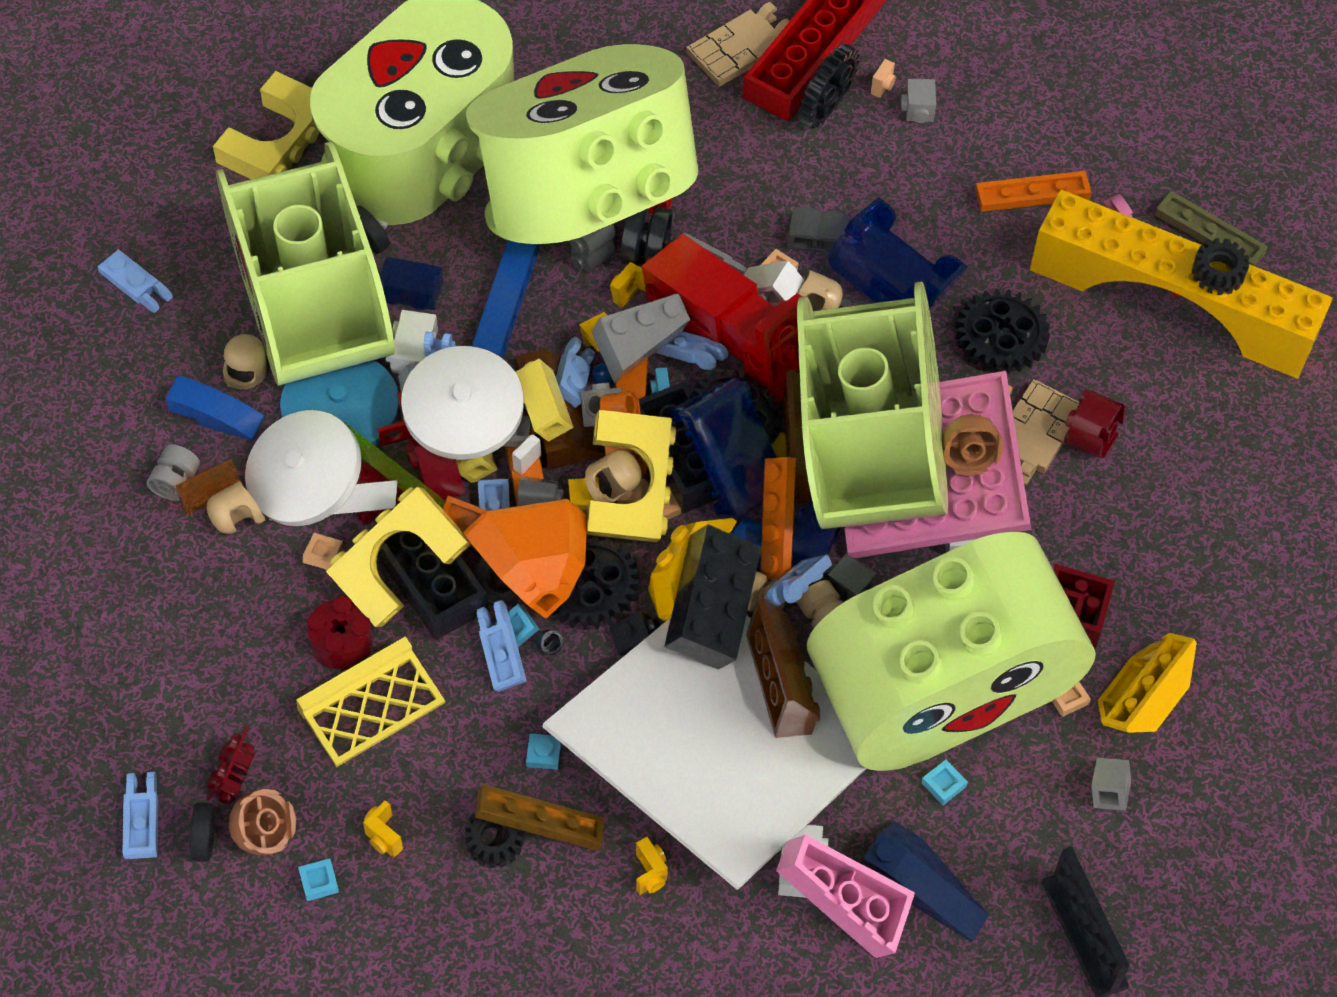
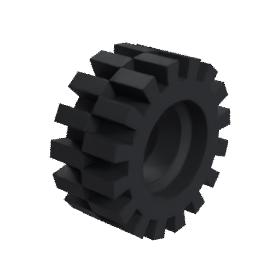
[1192,238,1250,295]
[465,813,524,868]

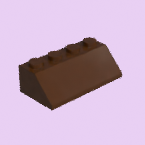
[515,349,605,470]
[783,370,813,503]
[746,597,820,738]

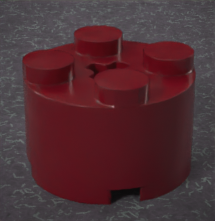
[1064,389,1126,459]
[307,596,373,670]

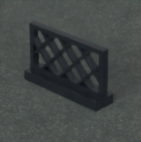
[1041,846,1130,997]

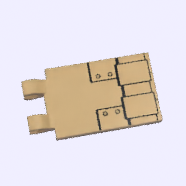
[686,2,789,87]
[1013,379,1080,485]

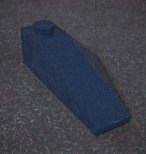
[862,821,989,942]

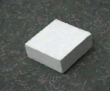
[512,434,541,475]

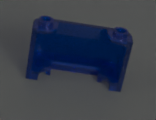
[828,197,968,311]
[669,378,777,520]

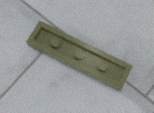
[1155,191,1268,266]

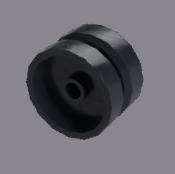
[620,207,673,265]

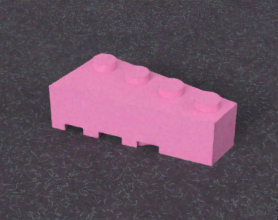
[776,835,915,958]

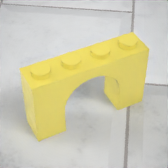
[213,71,319,179]
[456,359,574,483]
[586,410,676,542]
[326,487,471,627]

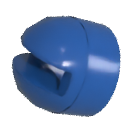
[592,363,614,386]

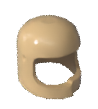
[798,270,843,311]
[223,334,267,389]
[585,450,642,503]
[206,481,266,534]

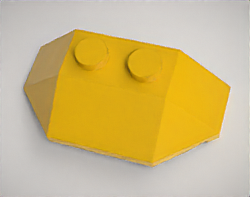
[648,518,737,621]
[1098,633,1197,733]

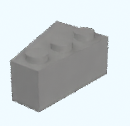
[592,293,690,384]

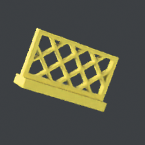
[296,636,445,767]

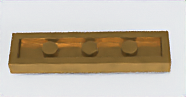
[475,784,604,851]

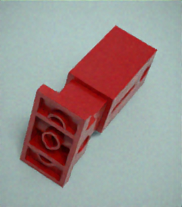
[641,234,803,405]

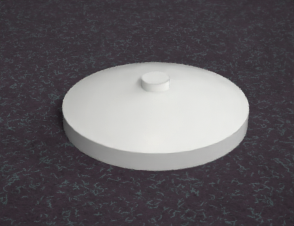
[401,346,524,460]
[245,410,361,526]

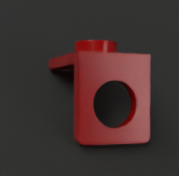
[378,392,410,446]

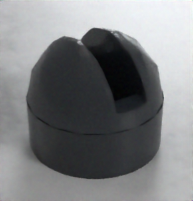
[535,629,563,655]

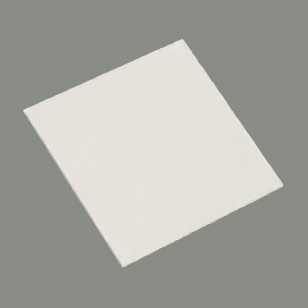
[542,615,867,890]

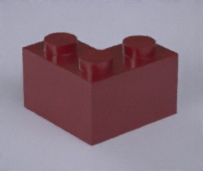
[404,434,465,503]
[1053,564,1115,650]

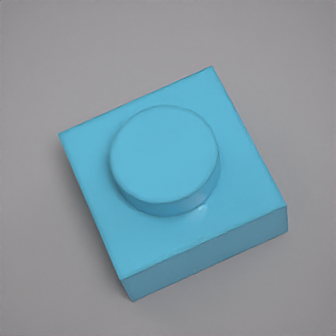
[650,367,670,394]
[495,604,540,647]
[526,734,561,770]
[921,760,968,805]
[298,858,339,901]

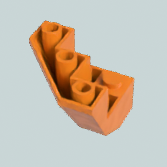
[463,499,587,619]

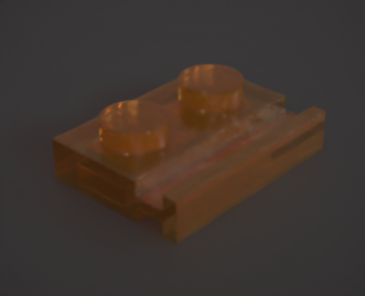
[175,459,239,516]

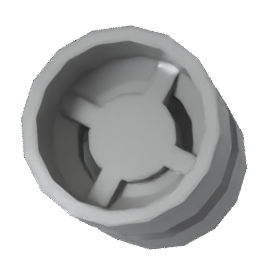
[146,444,200,502]

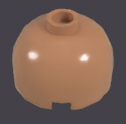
[942,414,1004,476]
[228,789,296,856]

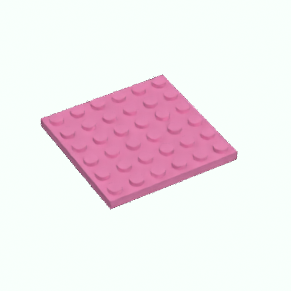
[845,371,1032,558]

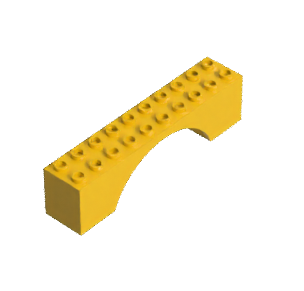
[1030,189,1333,379]

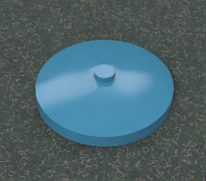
[280,360,399,453]

